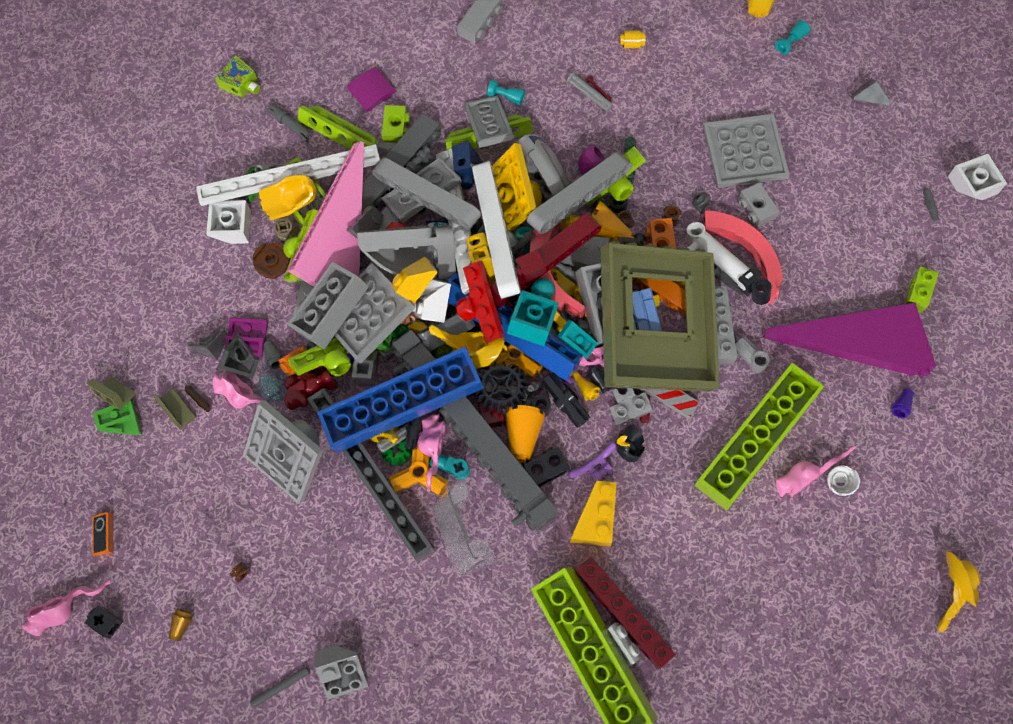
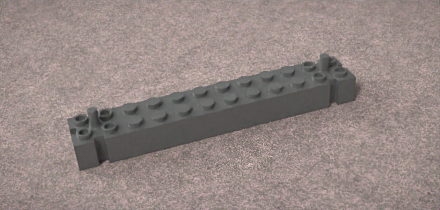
[392,330,558,534]

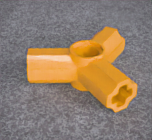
[489,344,543,379]
[388,442,449,496]

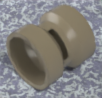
[274,218,295,242]

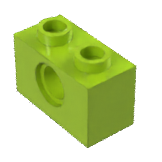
[382,105,410,143]
[904,266,939,313]

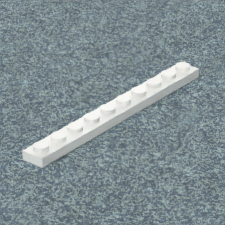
[196,144,380,206]
[436,148,473,295]

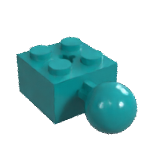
[507,278,559,346]

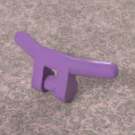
[568,441,616,482]

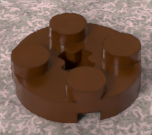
[253,242,290,279]

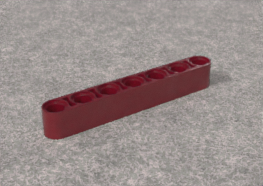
[490,212,602,308]

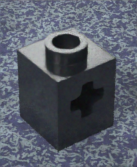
[84,605,123,639]

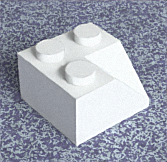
[948,154,1007,200]
[207,200,251,244]
[413,279,451,323]

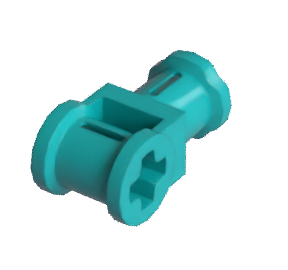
[429,454,470,480]

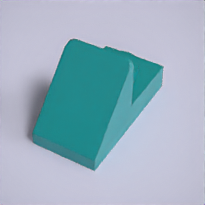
[558,320,598,359]

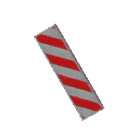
[640,389,699,419]

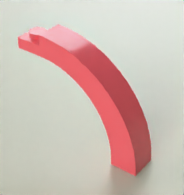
[703,210,783,304]
[530,222,585,319]

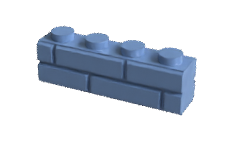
[632,288,662,331]

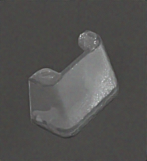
[432,479,495,576]

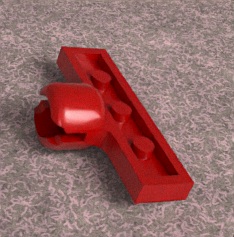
[456,261,505,343]

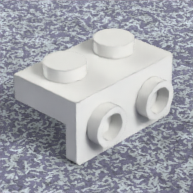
[608,622,642,667]

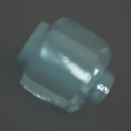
[257,372,286,402]

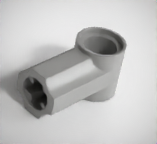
[735,337,770,374]

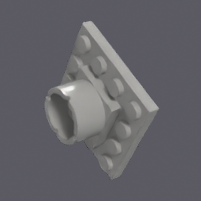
[243,400,323,504]

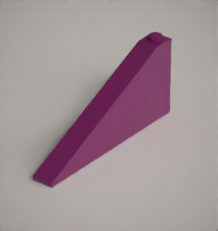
[763,303,936,377]

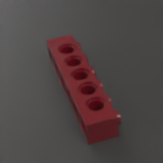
[575,556,676,670]

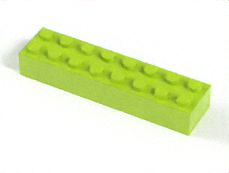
[694,363,825,511]
[531,567,658,724]

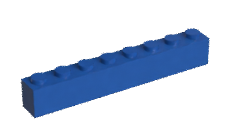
[446,273,583,381]

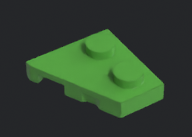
[93,400,142,435]

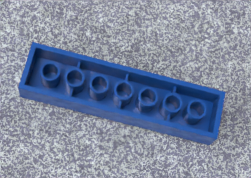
[317,346,484,453]

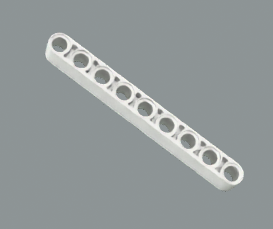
[472,161,521,299]

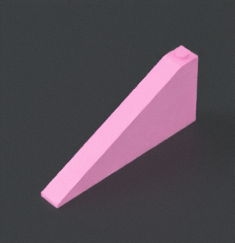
[287,141,364,287]

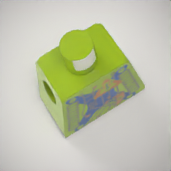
[215,55,260,97]

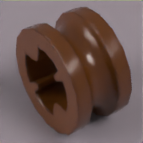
[230,562,251,583]

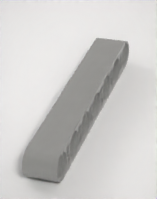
[527,152,632,234]
[372,158,481,230]

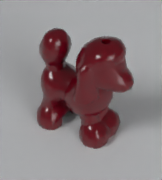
[284,366,338,410]

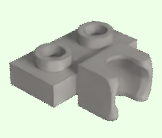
[610,388,654,426]

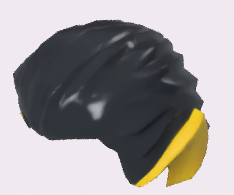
[615,423,646,462]

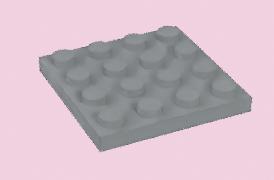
[703,114,790,188]
[334,263,416,364]

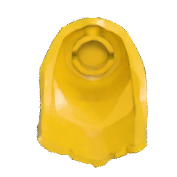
[259,174,317,221]

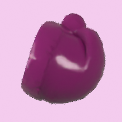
[578,145,605,176]

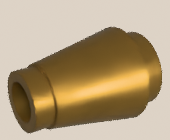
[168,608,193,641]

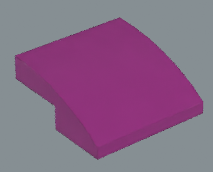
[347,67,396,112]
[225,318,268,357]

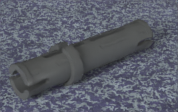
[267,103,313,142]

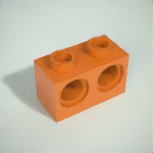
[645,218,676,249]

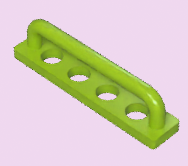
[298,105,377,150]
[445,115,533,150]

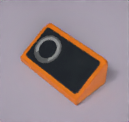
[92,512,113,556]

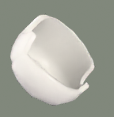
[826,465,860,496]

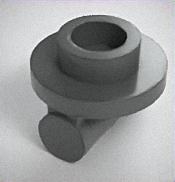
[692,192,711,213]

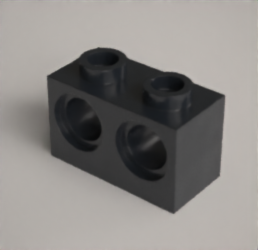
[523,447,570,487]

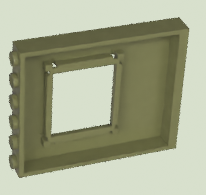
[601,241,720,392]

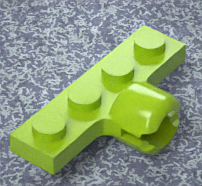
[586,146,646,207]
[283,209,318,283]
[288,338,351,376]

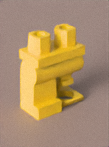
[466,233,496,286]

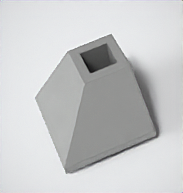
[314,645,368,699]

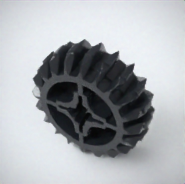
[475,361,528,414]

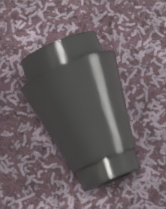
[263,341,283,370]

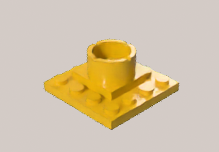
[492,143,542,232]

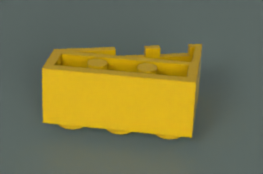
[570,481,617,547]

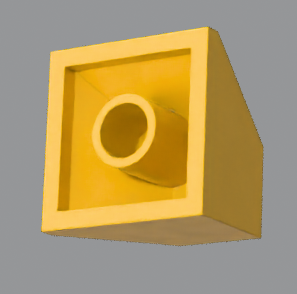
[392,257,437,304]

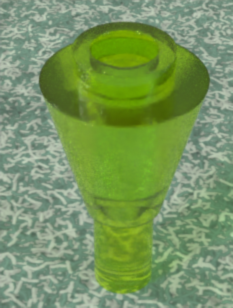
[429,344,453,359]

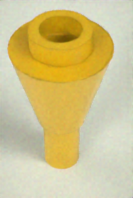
[572,370,600,401]

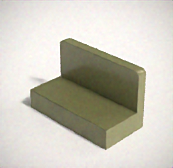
[87,377,136,410]
[153,388,196,430]

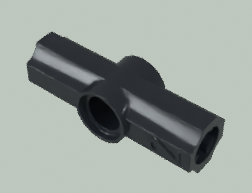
[541,373,591,428]

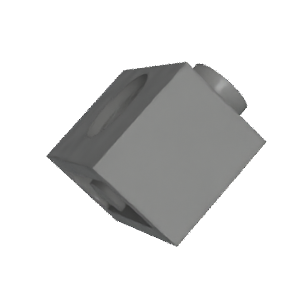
[738,182,779,228]

